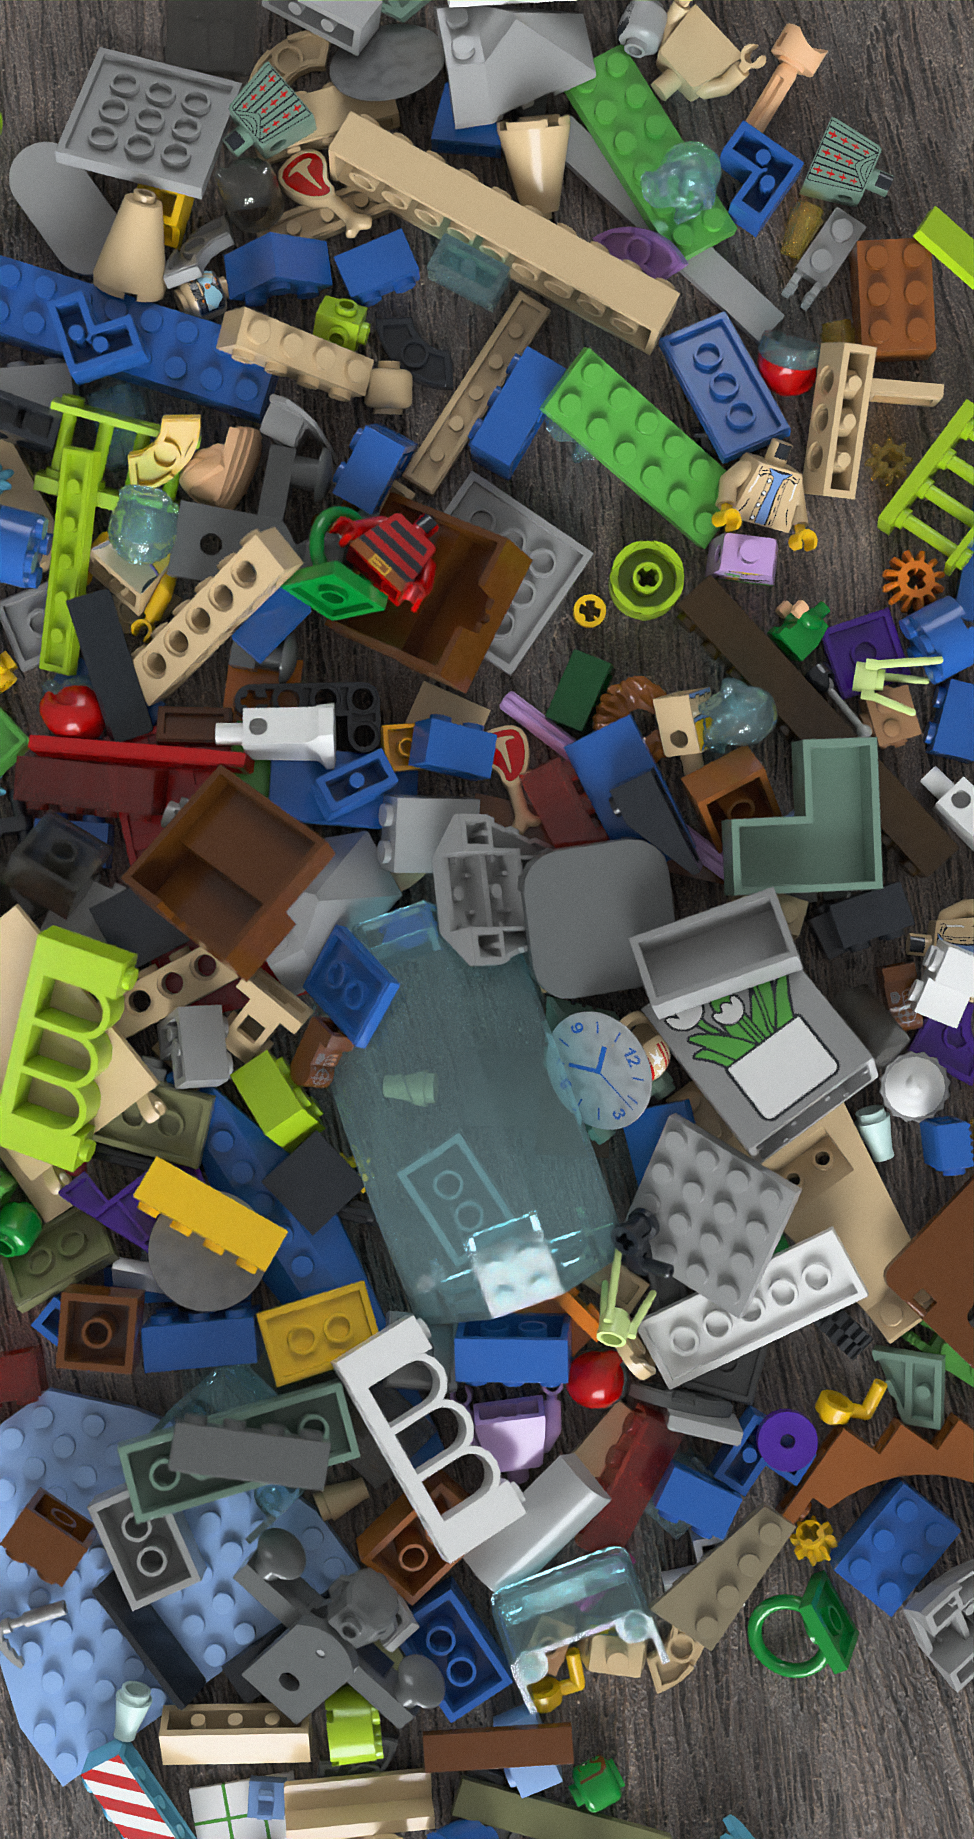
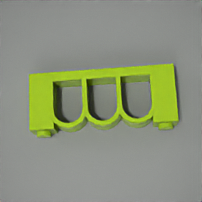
[0,925,138,1172]

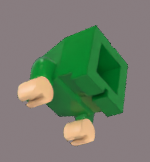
[766,600,831,661]

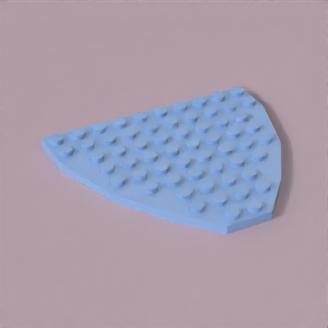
[0,1387,361,1786]

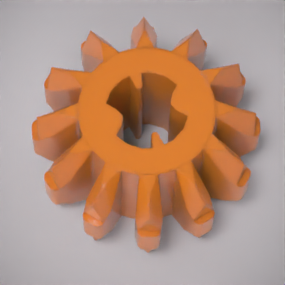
[881,550,945,613]

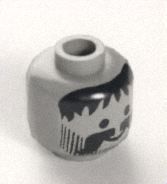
[616,0,667,58]

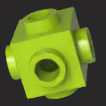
[313,295,371,352]

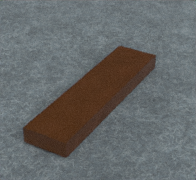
[423,1722,574,1773]

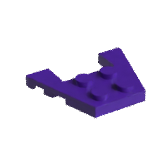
[58,1161,205,1253]

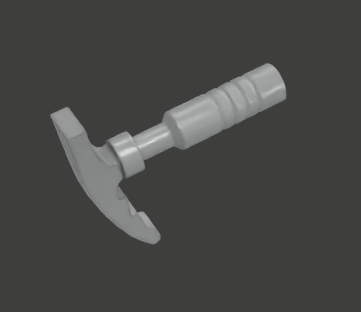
[0,1600,68,1669]

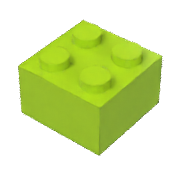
[230,1050,326,1154]

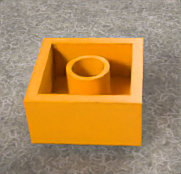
[380,723,425,773]

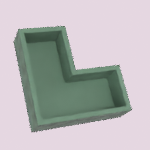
[721,737,883,896]

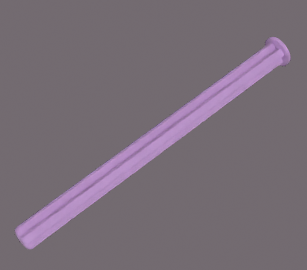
[500,691,724,880]

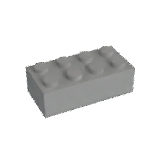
[629,887,803,1019]

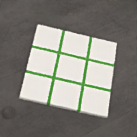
[189,1771,295,1839]

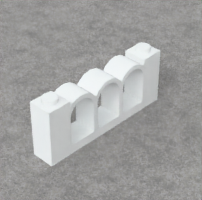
[330,1315,526,1564]

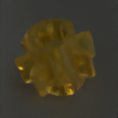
[864,437,913,486]

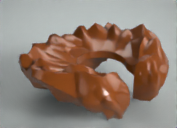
[592,676,667,763]

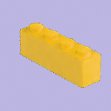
[133,1156,288,1275]

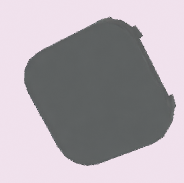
[517,836,675,998]

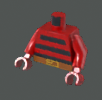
[328,513,438,612]

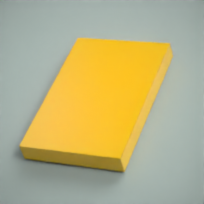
[255,1280,379,1387]

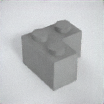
[157,1005,233,1089]

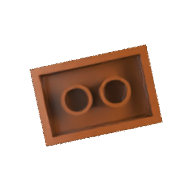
[849,238,936,362]
[356,1469,471,1606]

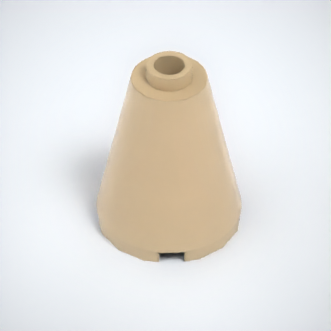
[496,114,571,220]
[93,189,166,302]

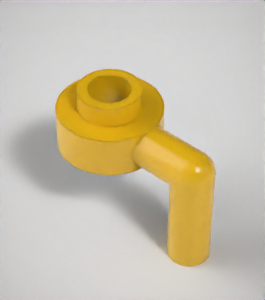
[815,1379,888,1426]
[524,1647,585,1713]

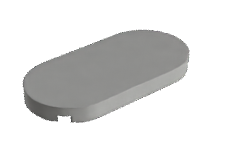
[9,142,117,278]

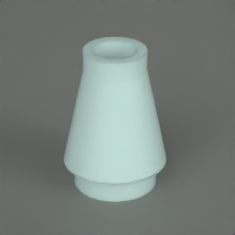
[854,1105,894,1162]
[113,1681,153,1742]

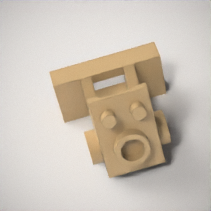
[225,967,314,1064]

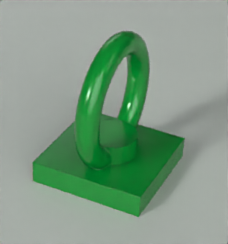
[280,506,388,621]
[747,1570,859,1678]

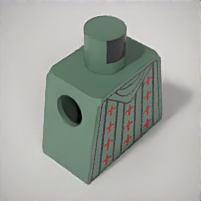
[223,61,317,159]
[799,117,894,207]

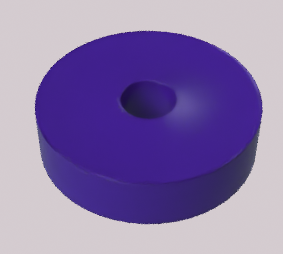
[756,1409,818,1472]

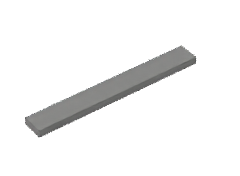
[565,116,785,346]

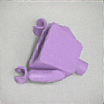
[450,1383,563,1484]

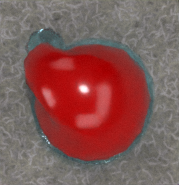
[757,330,821,396]
[39,674,107,740]
[563,1346,630,1409]

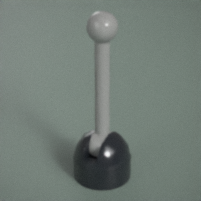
[804,661,872,738]

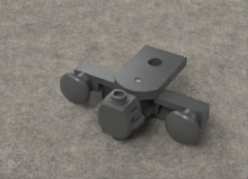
[167,444,347,683]
[233,1528,446,1730]

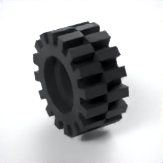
[813,1308,874,1360]

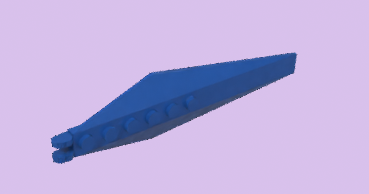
[166,1071,445,1469]

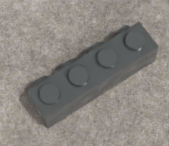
[168,1413,331,1491]

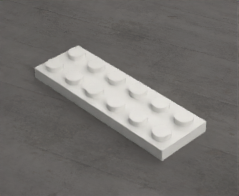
[637,1226,869,1390]

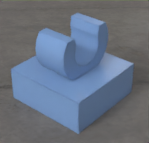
[247,1775,287,1820]

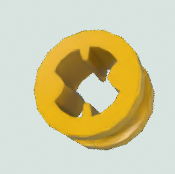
[573,594,606,628]

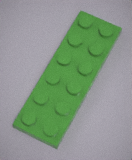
[564,44,737,260]
[539,347,726,549]

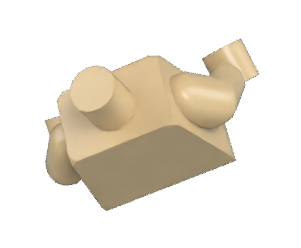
[651,0,766,101]

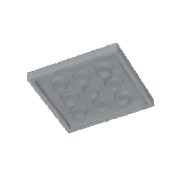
[55,47,242,199]
[443,471,594,676]
[624,1113,802,1319]

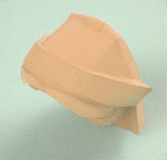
[179,426,263,510]

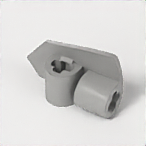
[260,394,338,464]

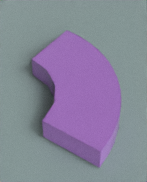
[593,227,689,280]

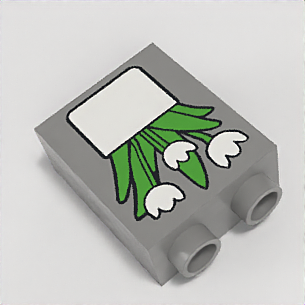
[641,970,878,1164]

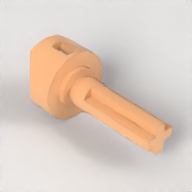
[746,23,828,133]

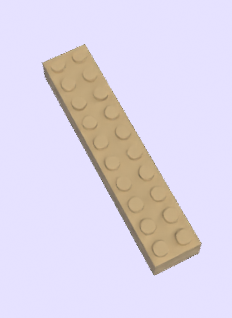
[328,111,680,355]

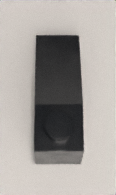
[608,766,703,875]

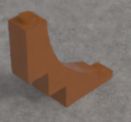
[775,1412,974,1524]

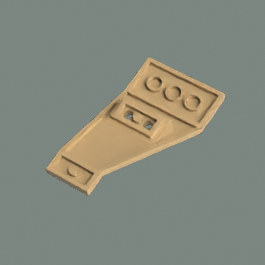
[665,1081,934,1344]

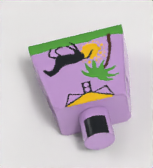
[705,533,779,586]

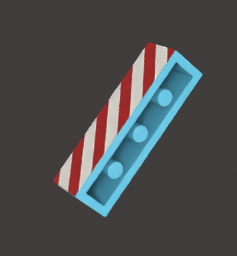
[81,1739,197,1839]

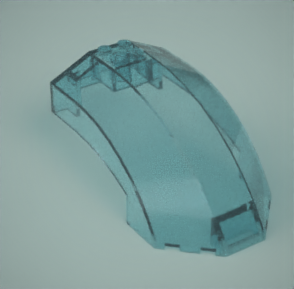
[310,900,623,1325]

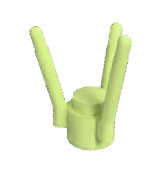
[852,656,944,716]
[596,1248,657,1347]

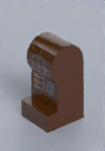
[875,961,923,1033]
[290,1016,354,1088]

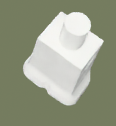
[215,703,336,769]
[920,766,974,851]

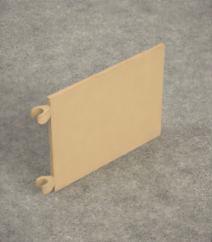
[0,904,167,1195]

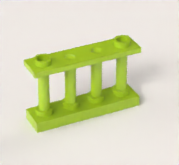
[33,393,202,528]
[877,399,974,576]

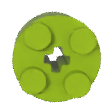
[608,541,684,621]
[325,1685,384,1766]

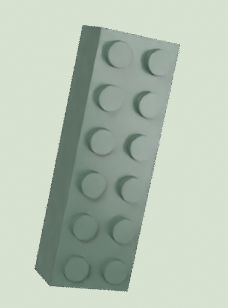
[117,1378,360,1524]

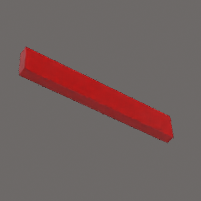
[28,734,255,775]

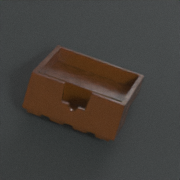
[324,492,533,694]
[121,765,336,983]

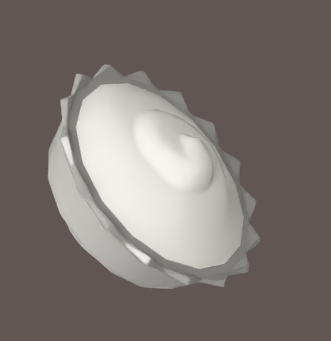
[879,1051,951,1123]

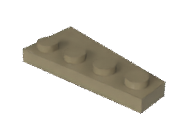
[649,1502,796,1651]

